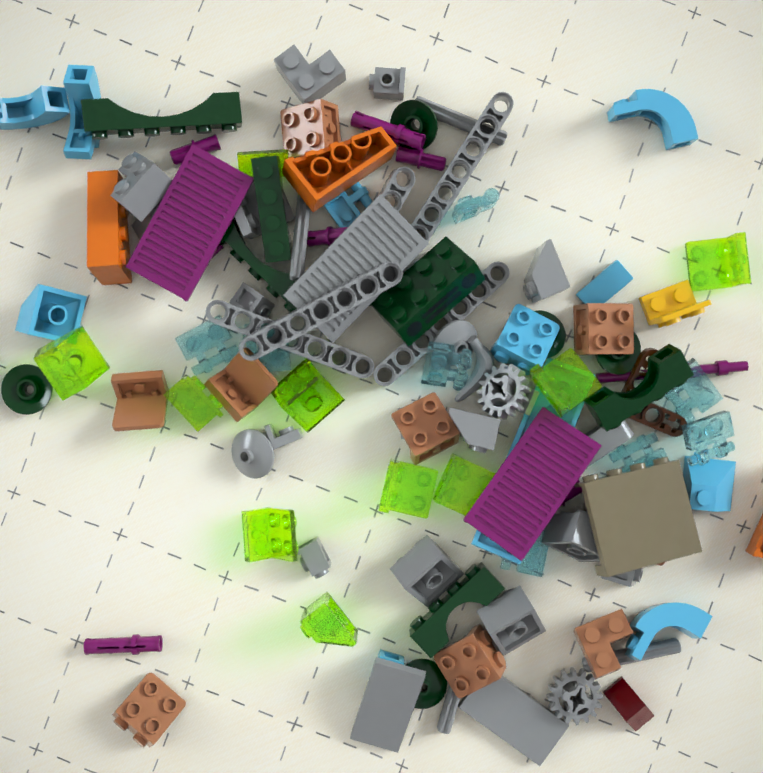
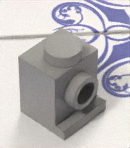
[369,67,406,101]
[294,536,332,579]

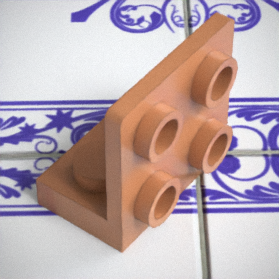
[280,99,341,159]
[573,303,634,355]
[391,392,460,465]

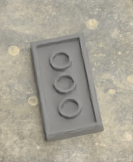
[350,657,426,753]
[458,676,569,766]

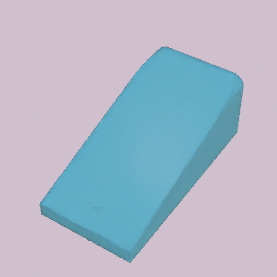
[576,260,633,304]

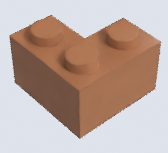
[574,609,633,680]

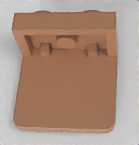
[204,347,278,422]
[111,370,169,431]
[434,624,506,698]
[112,673,186,748]

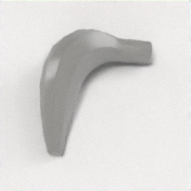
[455,335,494,402]

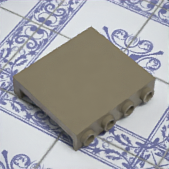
[575,457,702,577]

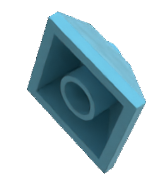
[15,284,87,345]
[683,456,736,512]

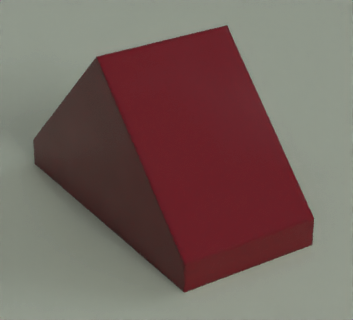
[603,676,655,732]

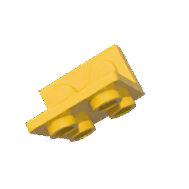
[639,280,712,328]

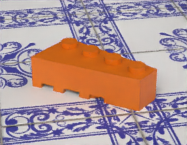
[282,126,397,212]
[87,170,132,285]

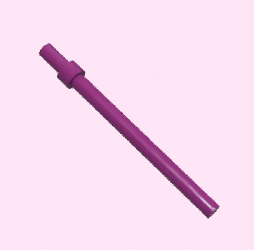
[596,360,749,383]

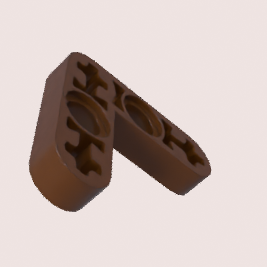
[621,348,687,437]

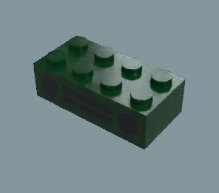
[371,237,485,347]

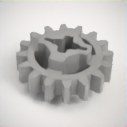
[477,363,532,420]
[547,667,603,725]

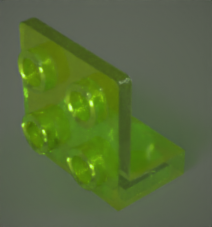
[685,232,751,292]
[530,348,602,417]
[163,374,224,432]
[432,453,496,516]
[379,459,438,519]
[241,507,298,562]

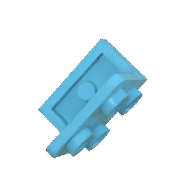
[490,304,560,376]

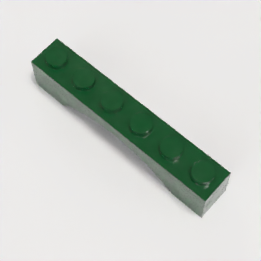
[81,92,242,140]
[220,216,302,317]

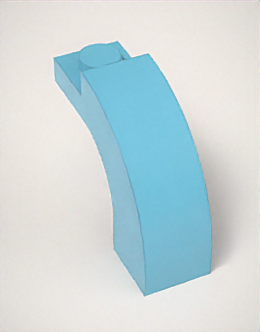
[63,65,101,159]
[0,86,70,130]
[607,89,698,150]
[625,603,713,661]

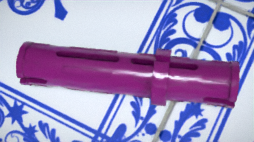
[351,111,426,151]
[84,634,163,655]

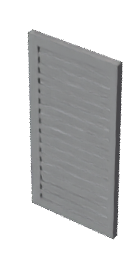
[283,194,429,343]

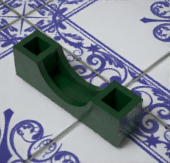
[251,155,292,263]
[584,344,694,432]
[409,562,505,658]

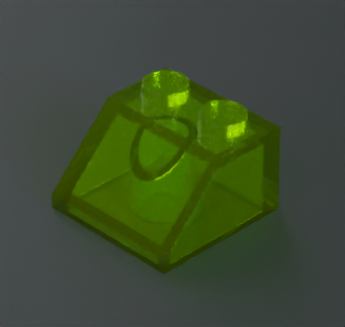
[33,325,110,401]
[271,358,345,433]
[300,592,358,647]

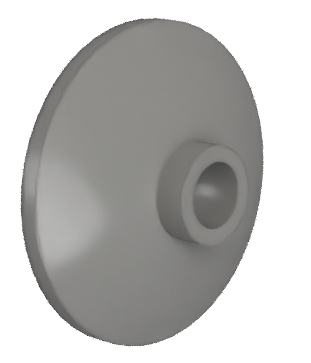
[432,320,477,366]
[231,429,274,479]

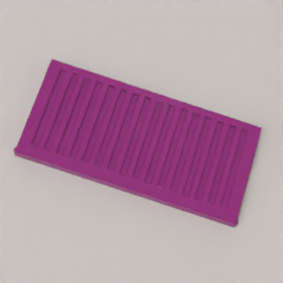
[126,144,254,301]
[463,407,602,561]

